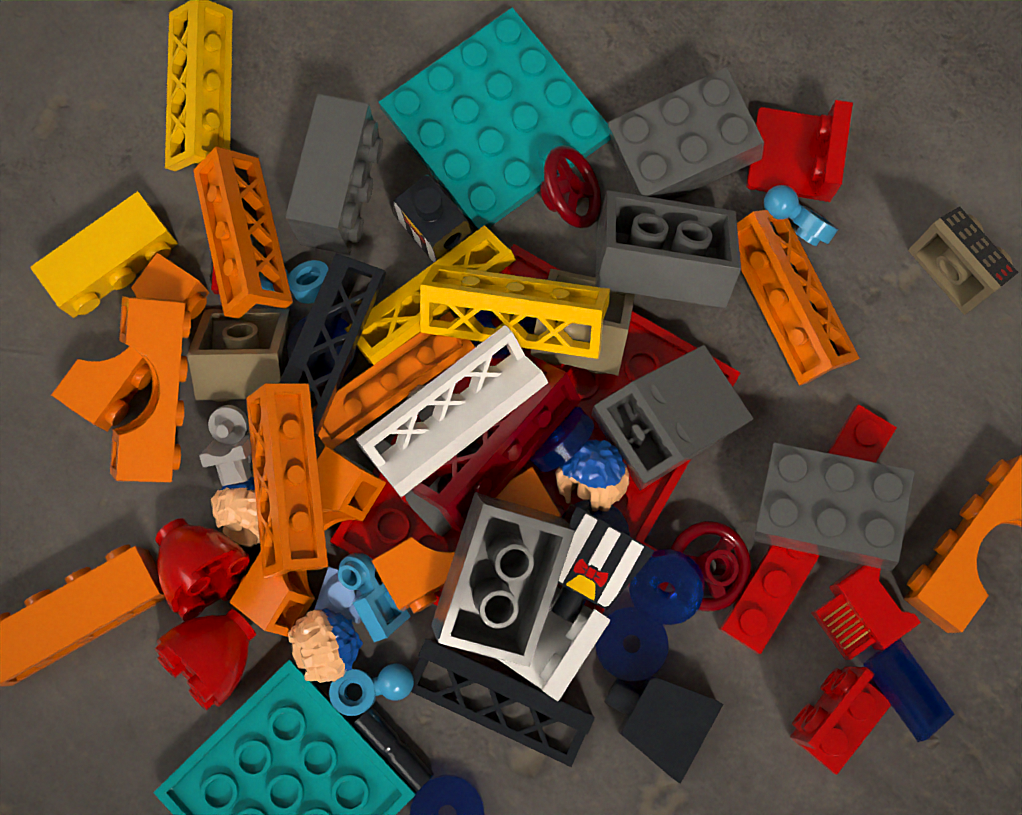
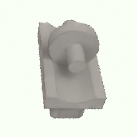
[199,405,253,486]

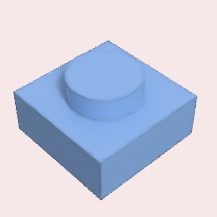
[314,567,362,624]

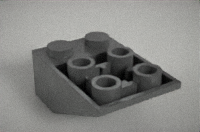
[591,345,753,490]

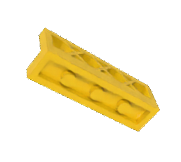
[165,0,233,172]
[345,225,516,365]
[420,264,610,359]

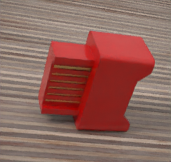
[811,564,921,660]

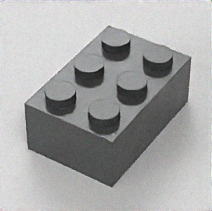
[607,67,764,201]
[285,93,383,255]
[595,190,741,308]
[754,443,915,571]
[431,492,575,667]

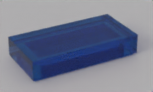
[863,638,955,742]

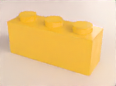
[30,191,178,318]

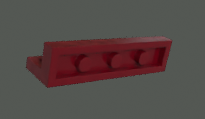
[412,354,581,533]

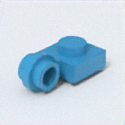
[338,553,411,642]

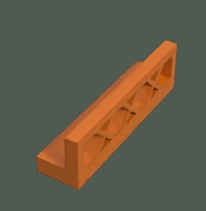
[193,146,293,319]
[737,210,860,386]
[311,312,475,449]
[246,384,328,578]

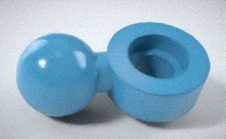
[764,185,839,246]
[259,260,329,304]
[329,663,414,716]

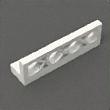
[356,325,548,497]

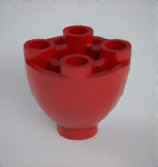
[155,518,250,621]
[155,609,256,711]

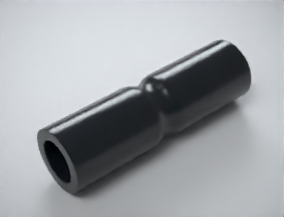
[352,707,434,793]

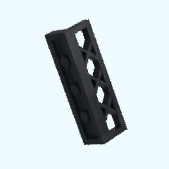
[279,253,387,436]
[411,639,595,767]

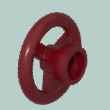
[541,145,601,229]
[667,521,751,612]

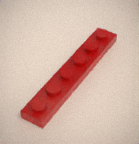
[719,404,897,654]

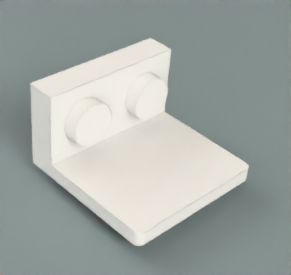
[498,587,610,701]

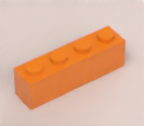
[0,544,165,687]

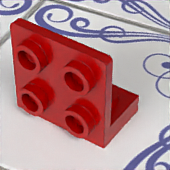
[746,100,853,202]
[790,666,893,775]

